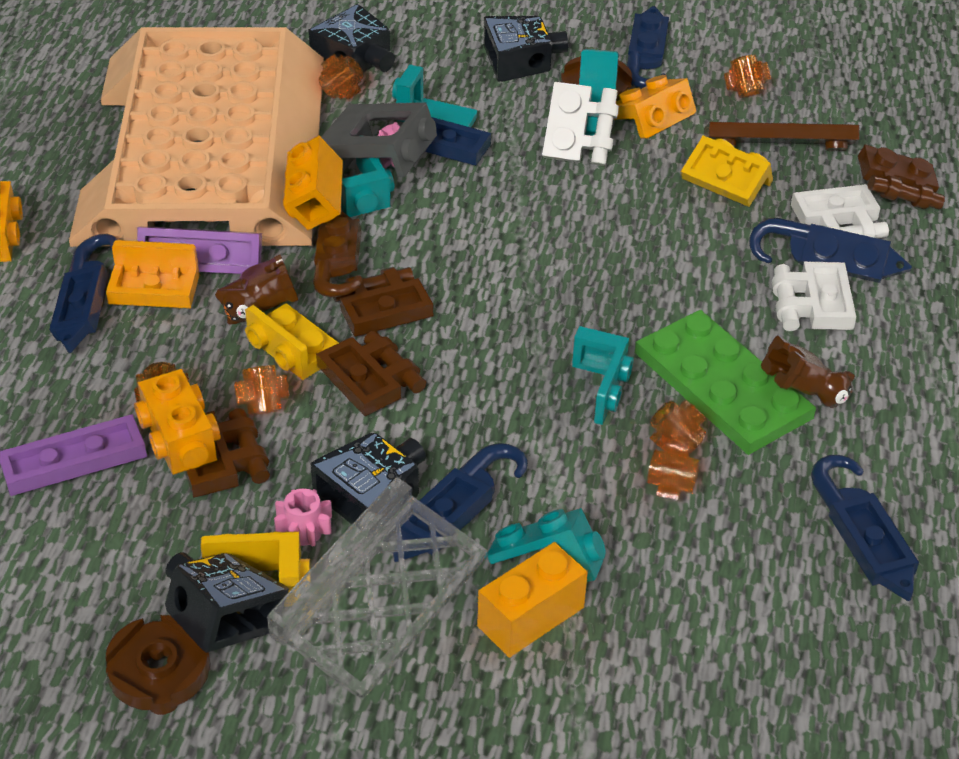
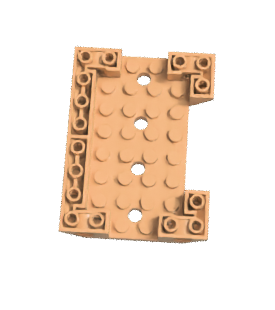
[69,27,324,247]

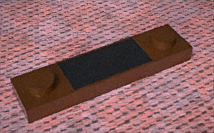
[704,122,860,151]

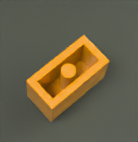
[477,542,588,658]

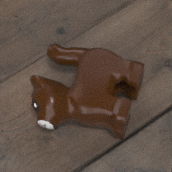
[215,254,299,325]
[761,335,855,408]

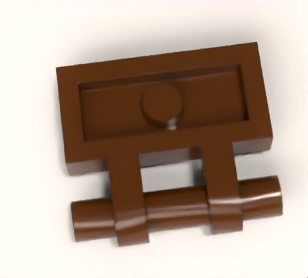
[858,144,945,210]
[333,267,433,337]
[316,331,427,416]
[184,408,270,498]

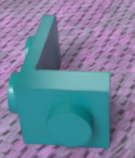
[579,49,619,136]
[392,64,477,127]
[341,135,395,217]
[572,326,634,425]
[486,508,606,582]

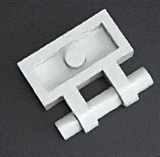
[542,82,619,166]
[791,184,889,238]
[772,262,856,331]

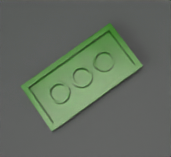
[634,310,816,455]

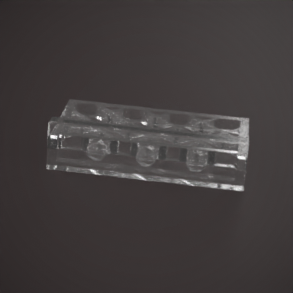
[267,477,488,700]

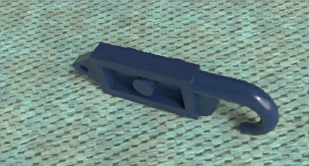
[626,6,669,89]
[749,218,912,283]
[49,234,117,353]
[393,443,528,562]
[811,455,919,601]

